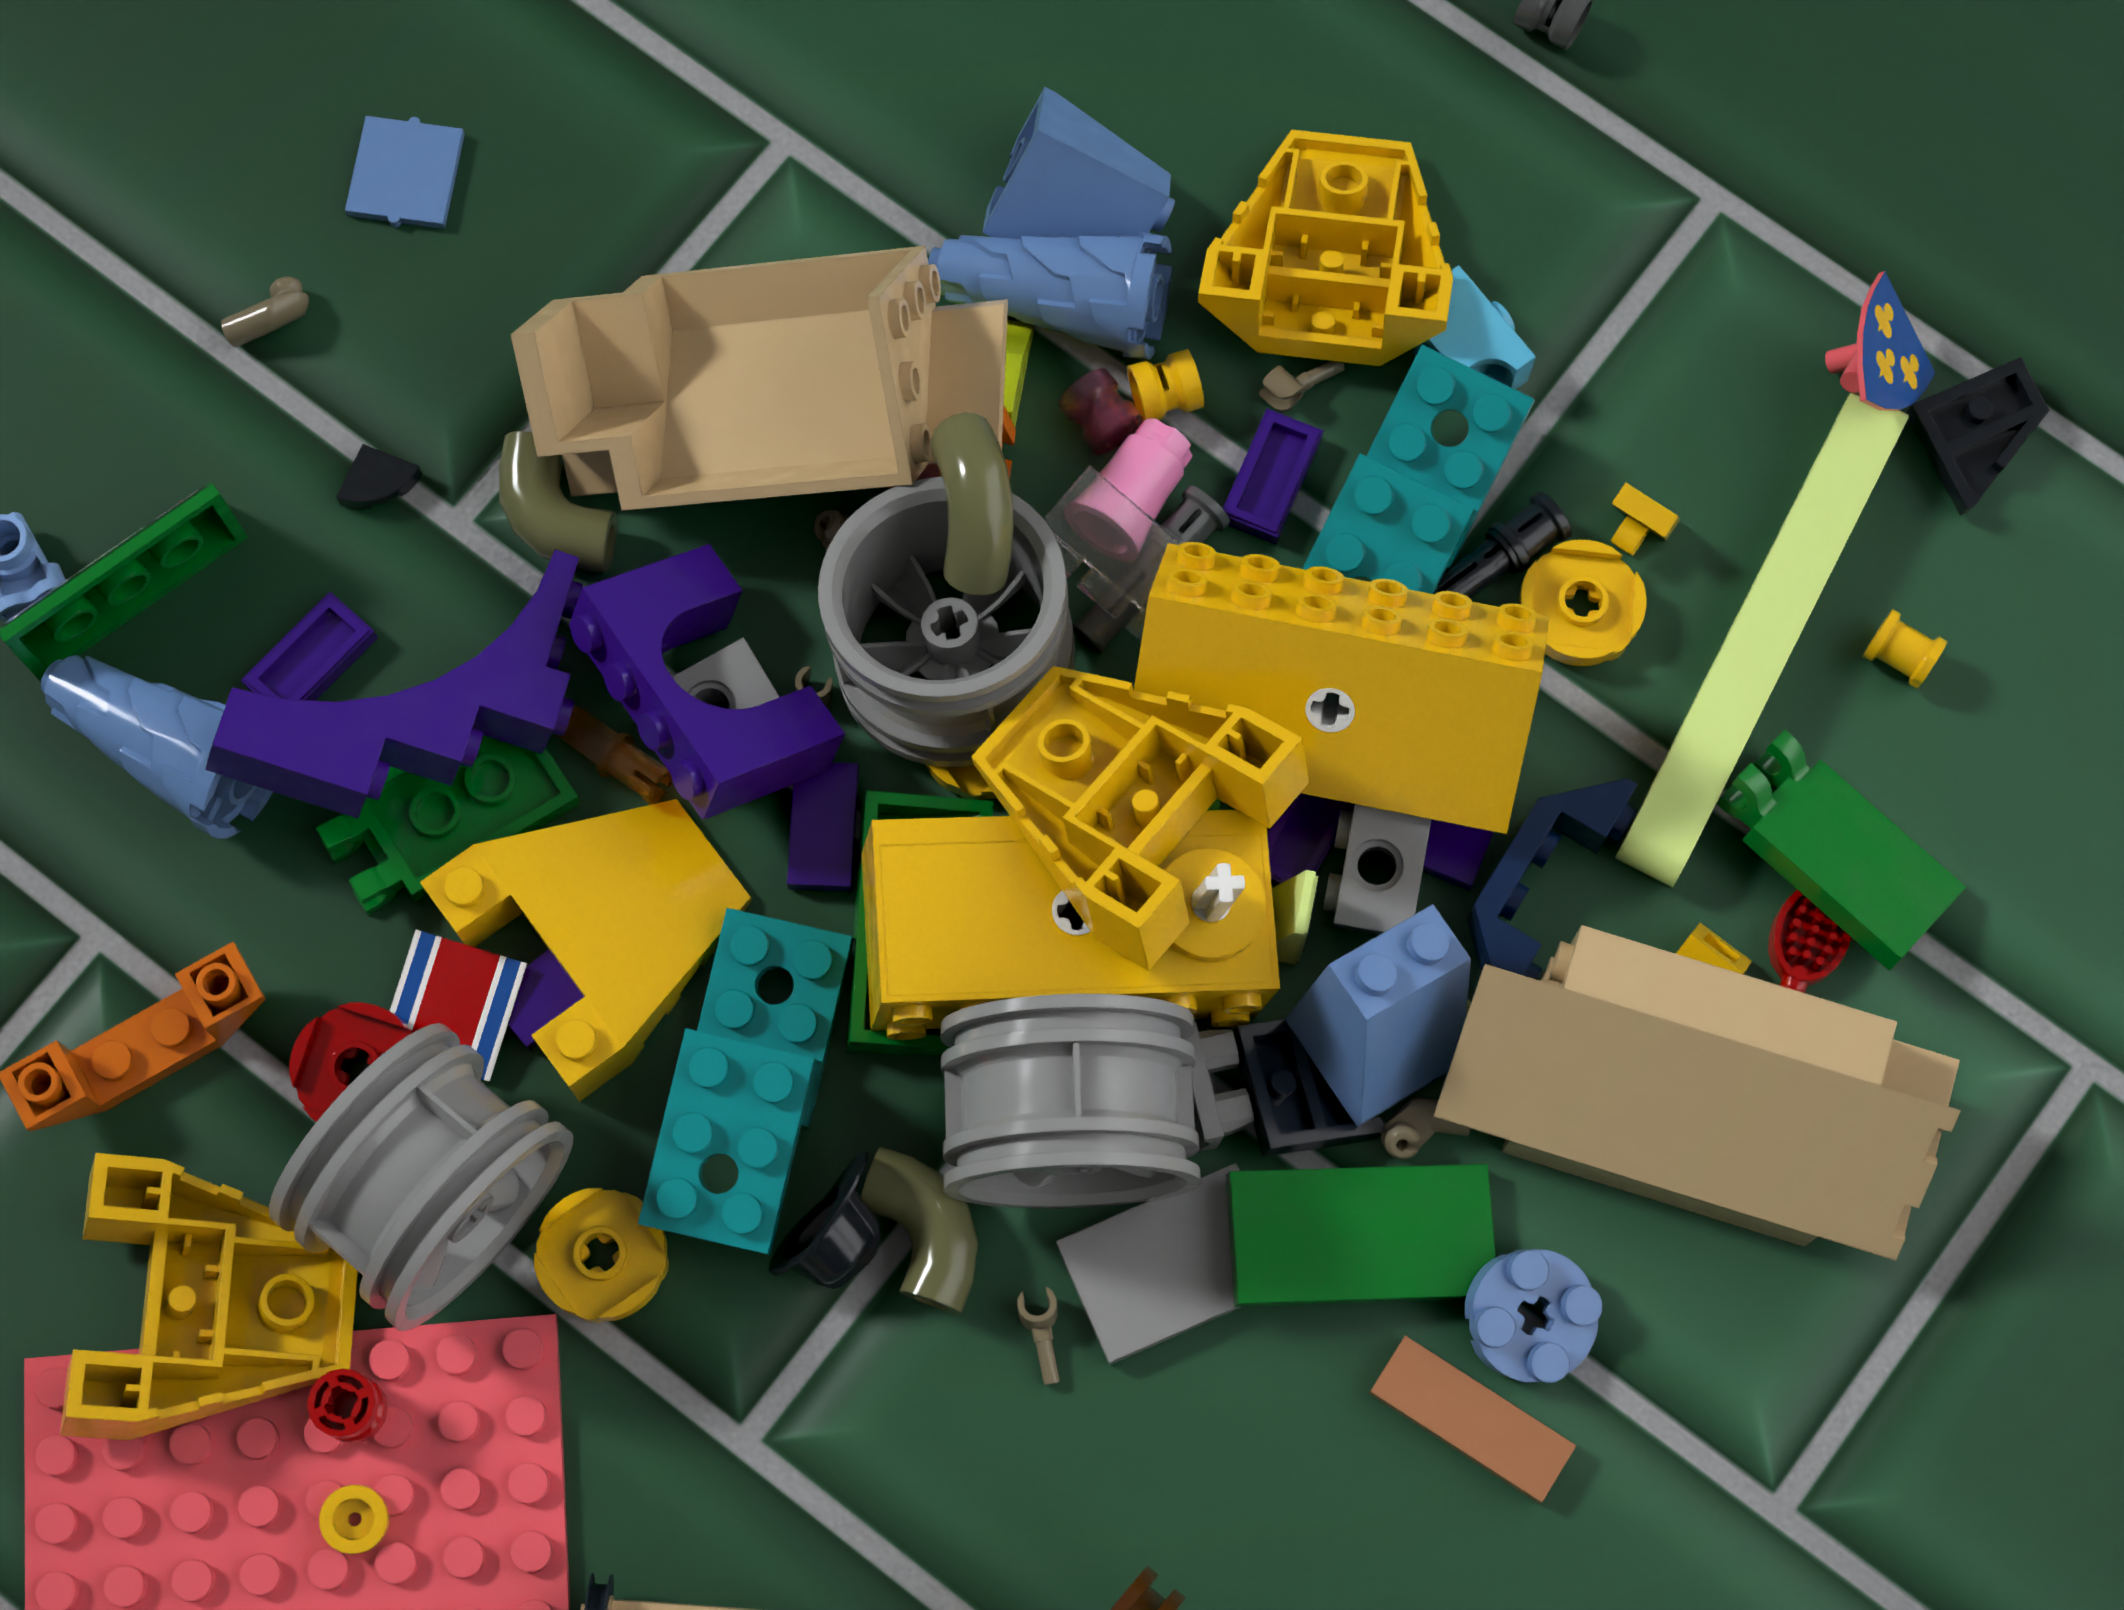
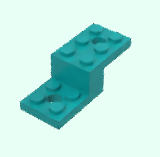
[1302,345,1535,594]
[638,908,855,1255]

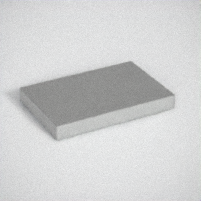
[1056,1163,1241,1365]

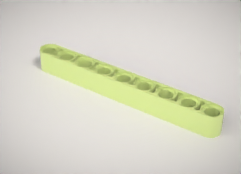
[1614,392,1909,887]

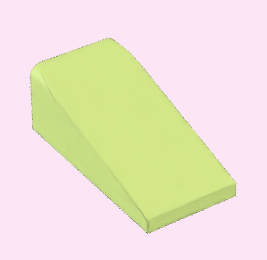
[1272,870,1319,965]

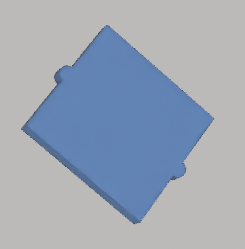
[345,116,465,229]

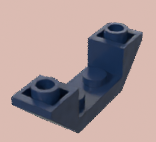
[1467,778,1638,979]

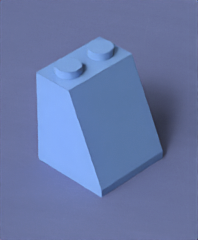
[1285,904,1471,1127]

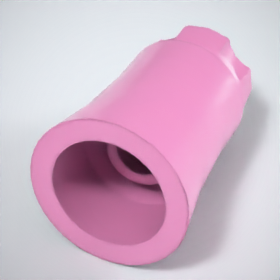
[1065,418,1193,561]

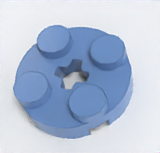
[1465,1249,1602,1383]

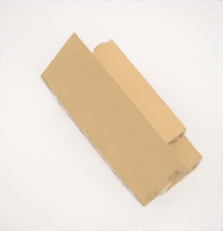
[510,246,1008,510]
[1433,925,1961,1261]

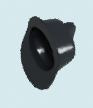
[769,1151,881,1289]

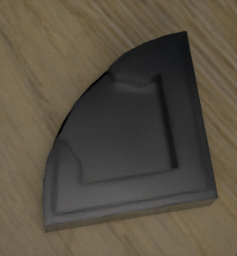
[336,444,423,510]

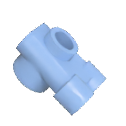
[0,512,66,621]

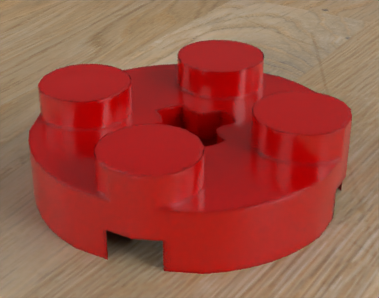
[289,1002,413,1122]

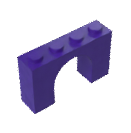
[569,544,845,820]

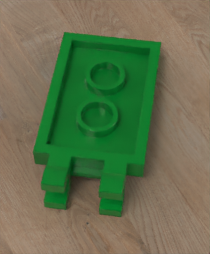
[1716,730,1966,971]
[316,735,580,916]

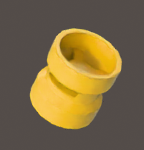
[1127,349,1204,422]

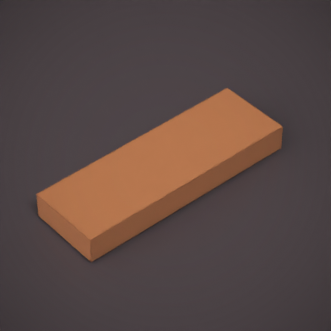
[1368,1335,1577,1504]

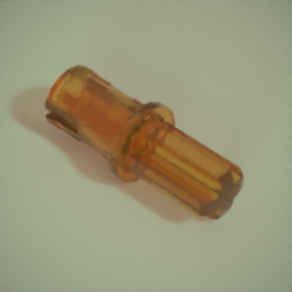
[558,706,673,805]

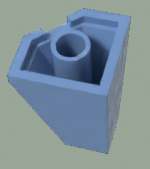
[982,87,1175,239]

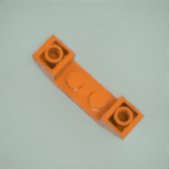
[0,942,266,1132]

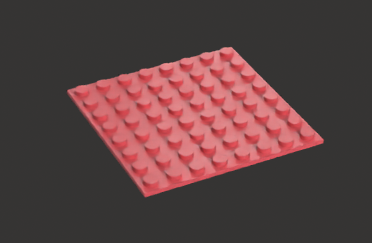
[24,1314,571,1610]

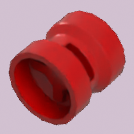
[307,1368,388,1444]

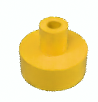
[319,1485,390,1554]

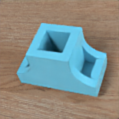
[1414,265,1536,390]

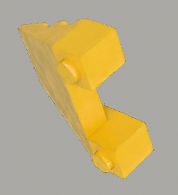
[971,666,1309,971]
[420,799,752,1102]
[60,1153,358,1441]

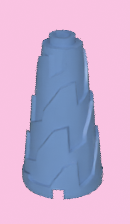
[928,232,1172,360]
[41,655,273,839]

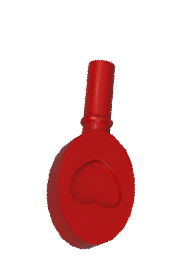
[1768,890,1851,993]

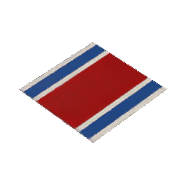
[390,930,527,1082]

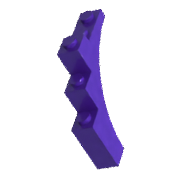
[205,549,583,819]

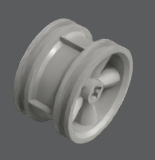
[818,477,1076,767]
[940,994,1201,1209]
[269,1023,573,1331]

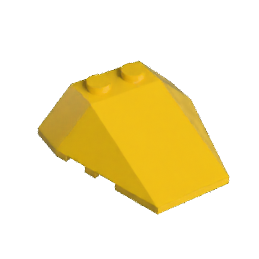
[1198,130,1453,366]

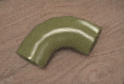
[930,412,1014,595]
[499,431,617,573]
[861,1147,978,1315]

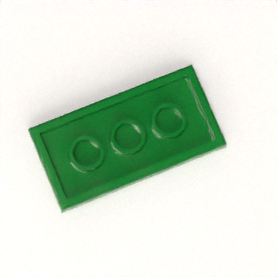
[1226,1164,1496,1307]

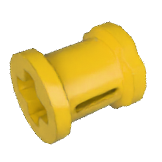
[1862,609,1948,689]

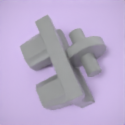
[1186,1022,1254,1152]

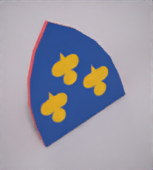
[1825,271,1935,411]

